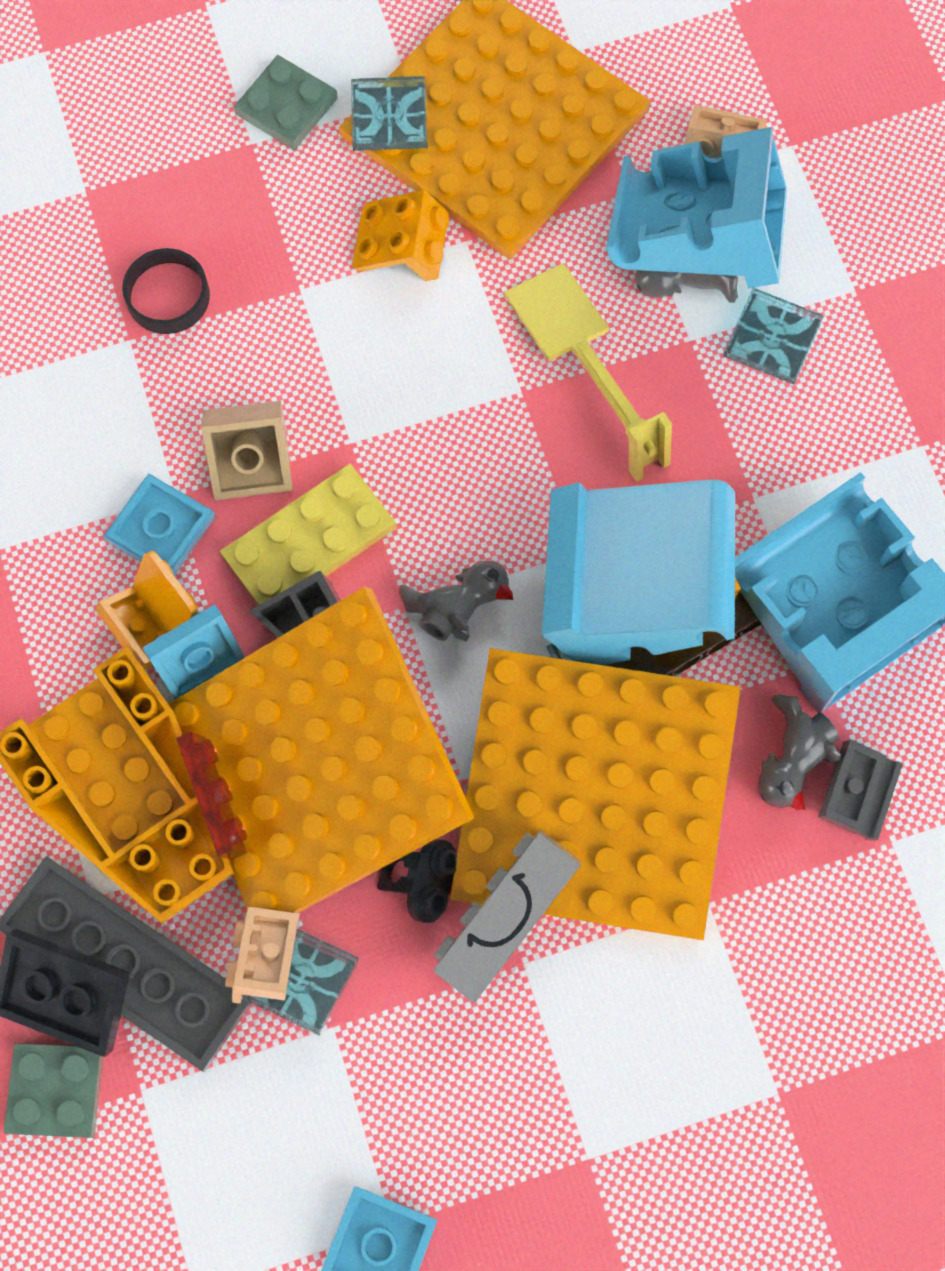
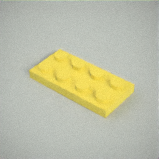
[220,463,397,606]

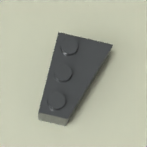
[249,570,341,638]

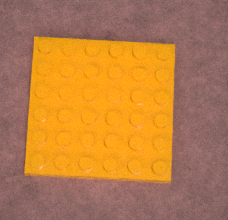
[339,0,651,260]
[168,586,474,913]
[450,648,741,941]

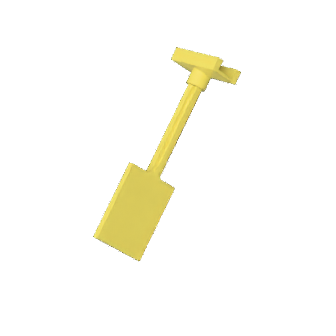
[504,263,672,482]

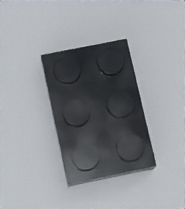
[0,929,130,1057]

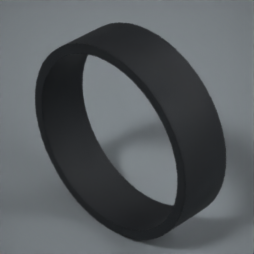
[122,248,210,334]

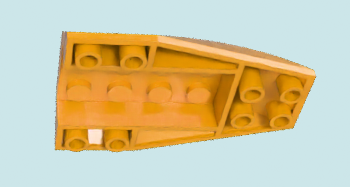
[0,646,234,924]

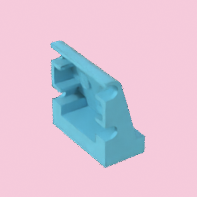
[606,127,788,289]
[735,472,945,713]
[542,479,735,665]

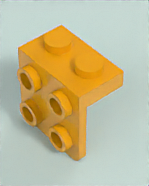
[352,190,449,281]
[95,550,198,670]

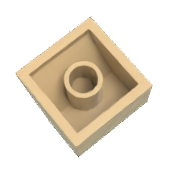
[201,401,293,501]

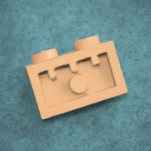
[685,105,767,158]
[225,906,299,1004]

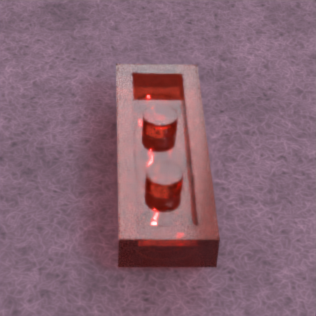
[176,731,247,860]

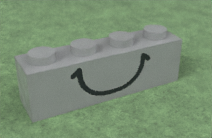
[433,829,581,1003]

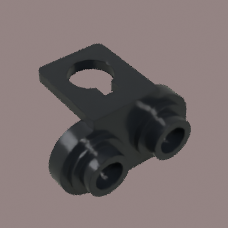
[377,839,457,923]

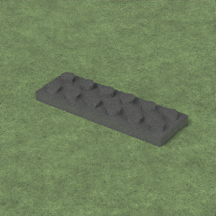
[0,856,253,1073]

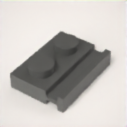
[818,739,903,841]

